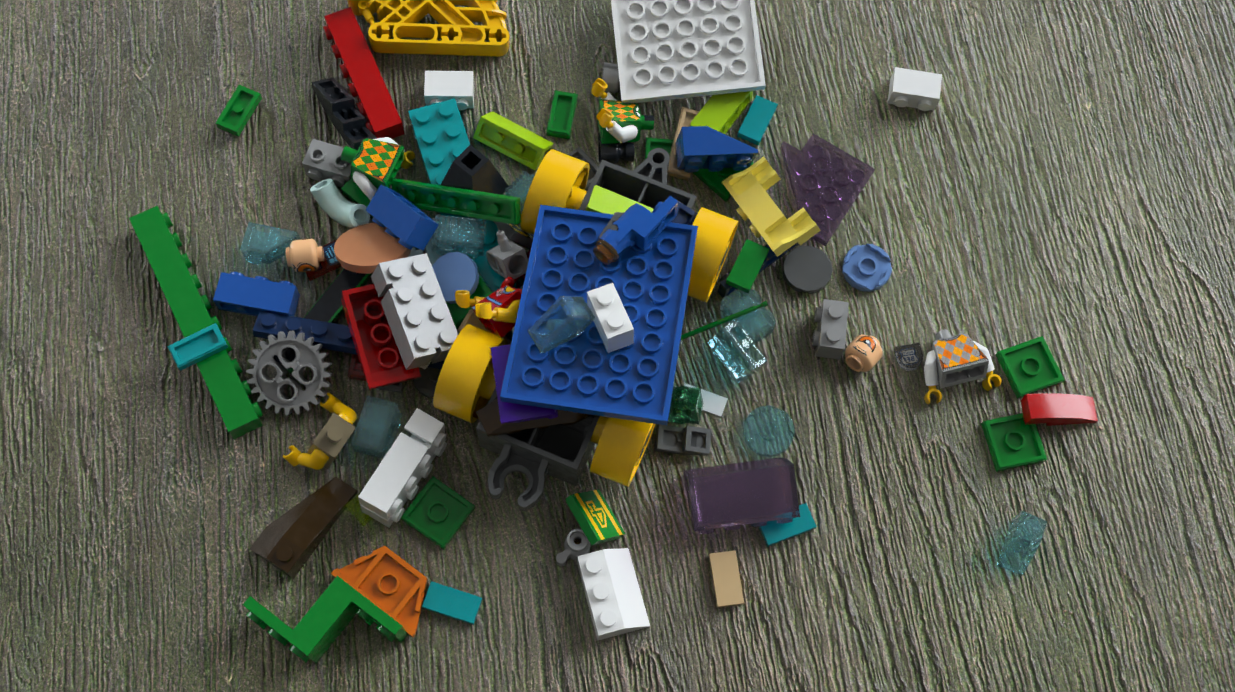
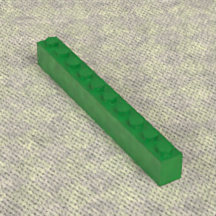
[129,206,264,439]

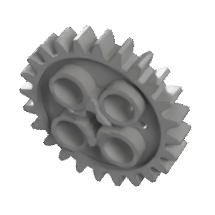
[246,331,333,415]

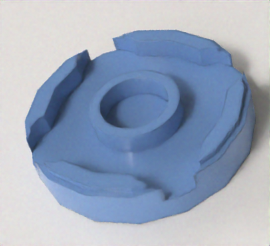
[842,244,892,292]
[432,252,479,304]

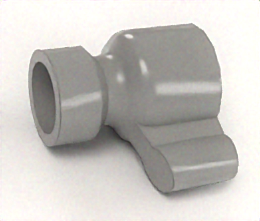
[602,62,620,93]
[556,529,591,567]

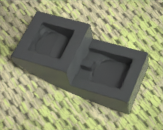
[654,424,712,456]

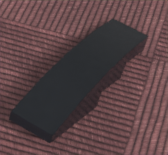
[311,77,376,150]

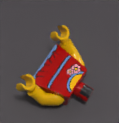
[455,284,523,338]

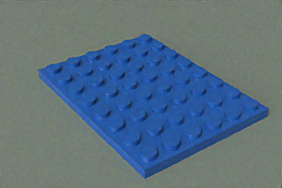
[500,205,698,426]

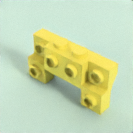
[722,156,821,257]

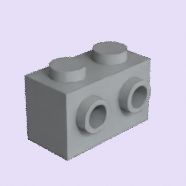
[302,139,351,187]
[812,299,849,360]

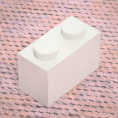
[888,67,942,111]
[424,71,475,110]
[587,283,634,353]

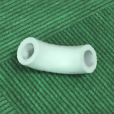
[310,178,370,228]

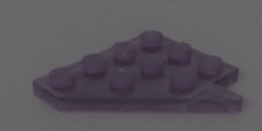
[780,133,875,246]

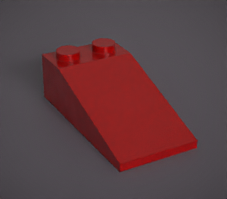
[341,284,421,390]

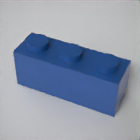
[366,185,439,251]
[213,272,300,317]

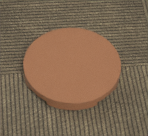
[334,223,411,274]

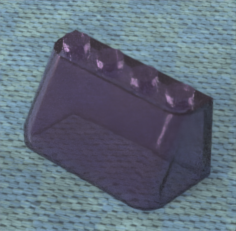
[683,458,800,534]

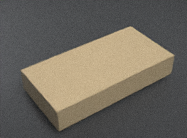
[708,550,744,608]

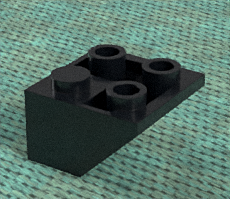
[441,145,509,222]

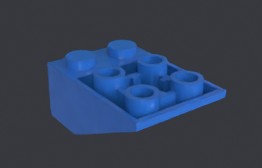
[676,126,758,173]

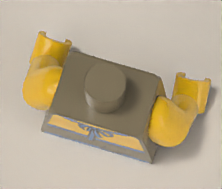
[283,393,357,470]

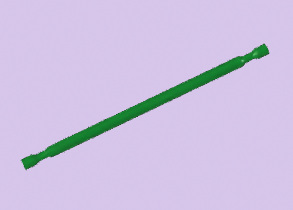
[681,301,768,340]

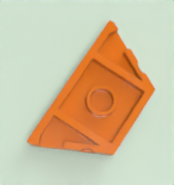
[330,546,428,638]

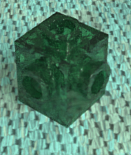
[668,386,704,424]

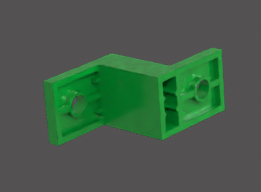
[243,576,408,664]

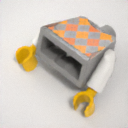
[924,329,1002,405]

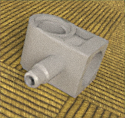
[486,230,528,279]

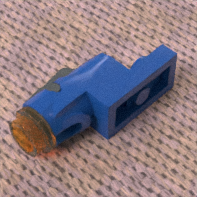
[593,196,678,265]

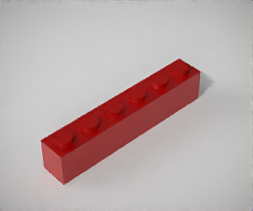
[323,7,405,139]

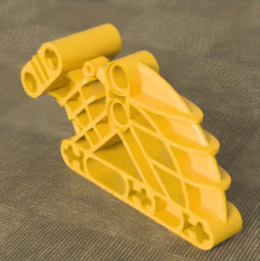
[347,0,510,57]

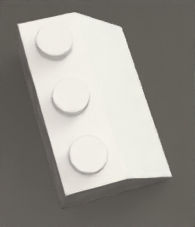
[577,548,650,640]

